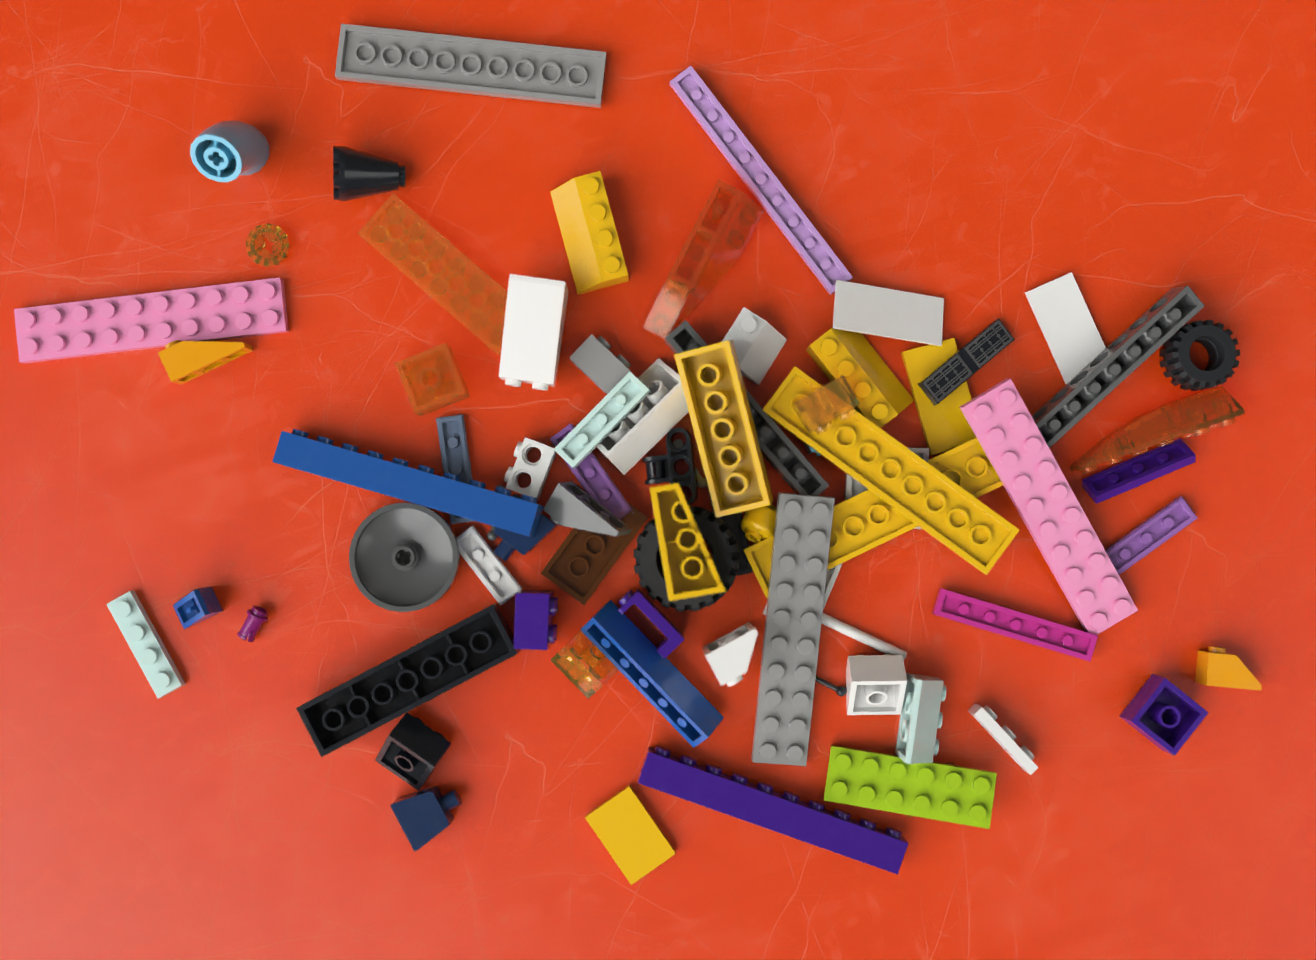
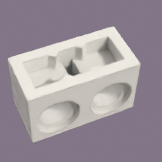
[504,437,557,500]

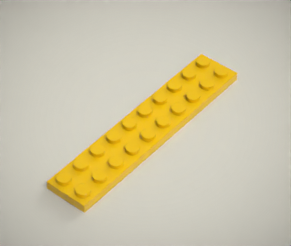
[762,366,1019,575]
[743,437,1003,598]

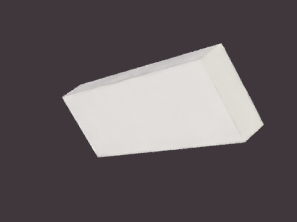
[457,526,523,606]

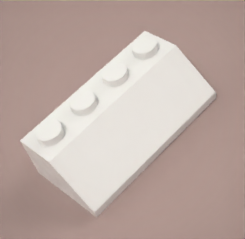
[597,358,689,475]

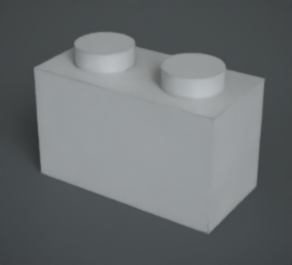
[569,334,631,395]

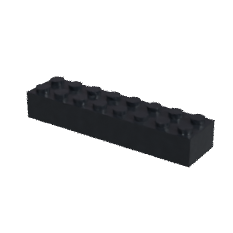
[296,603,521,757]

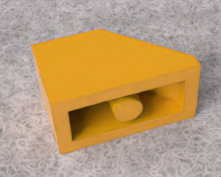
[1195,646,1262,691]

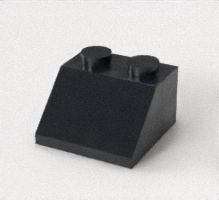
[375,712,451,791]

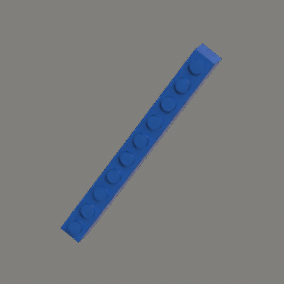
[272,429,544,538]

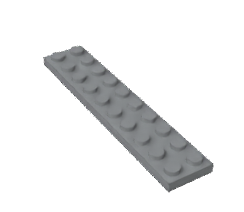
[335,24,607,108]
[751,492,835,766]

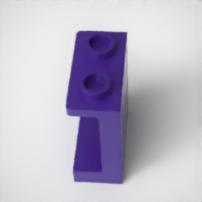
[618,589,685,659]

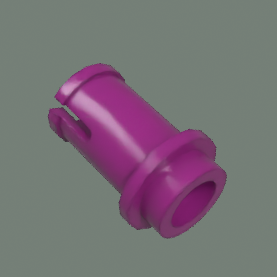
[237,606,268,642]

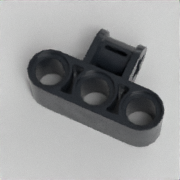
[642,428,698,506]

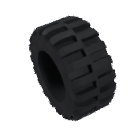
[633,506,740,612]

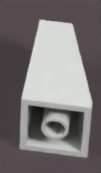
[499,274,569,391]

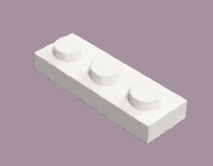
[968,703,1039,775]

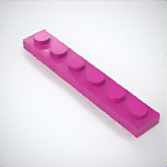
[932,588,1098,662]

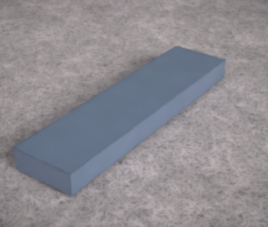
[436,414,474,524]

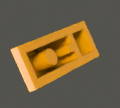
[158,340,254,385]

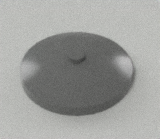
[349,503,460,612]

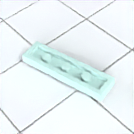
[554,372,650,469]
[106,590,185,699]

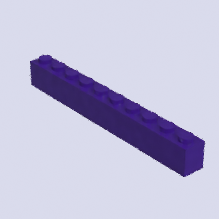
[638,746,908,875]

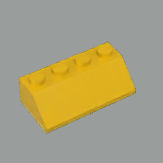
[550,171,629,295]
[806,327,914,428]

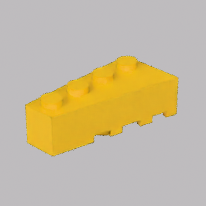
[649,483,725,601]

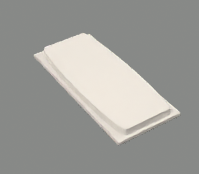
[1025,272,1106,384]
[833,280,944,346]

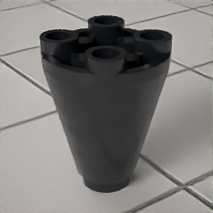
[333,146,406,201]

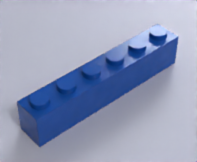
[580,600,724,748]

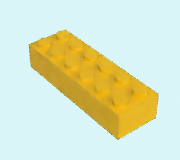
[674,340,773,518]

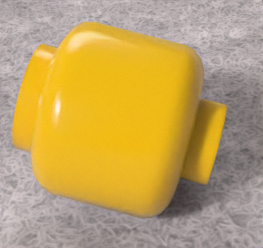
[741,504,776,543]

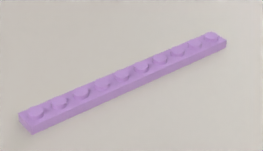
[670,66,853,295]

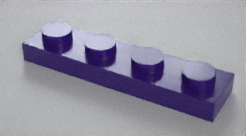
[1082,438,1196,504]

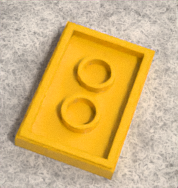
[585,784,676,885]

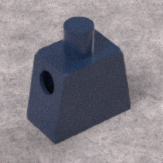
[493,494,557,561]
[390,786,462,852]

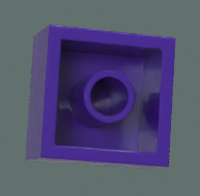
[514,590,558,650]
[1120,674,1209,756]

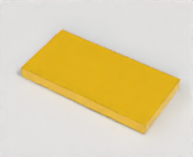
[901,338,976,455]

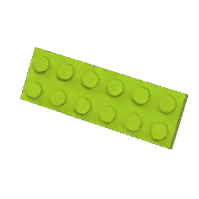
[824,745,997,829]

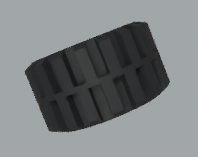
[1159,320,1240,391]

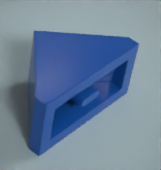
[173,587,223,629]

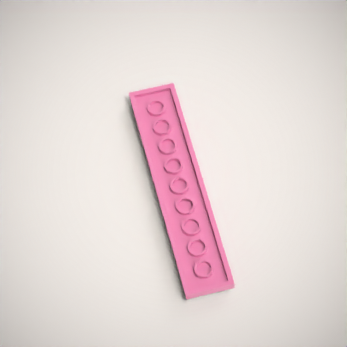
[14,277,289,363]
[960,378,1138,635]

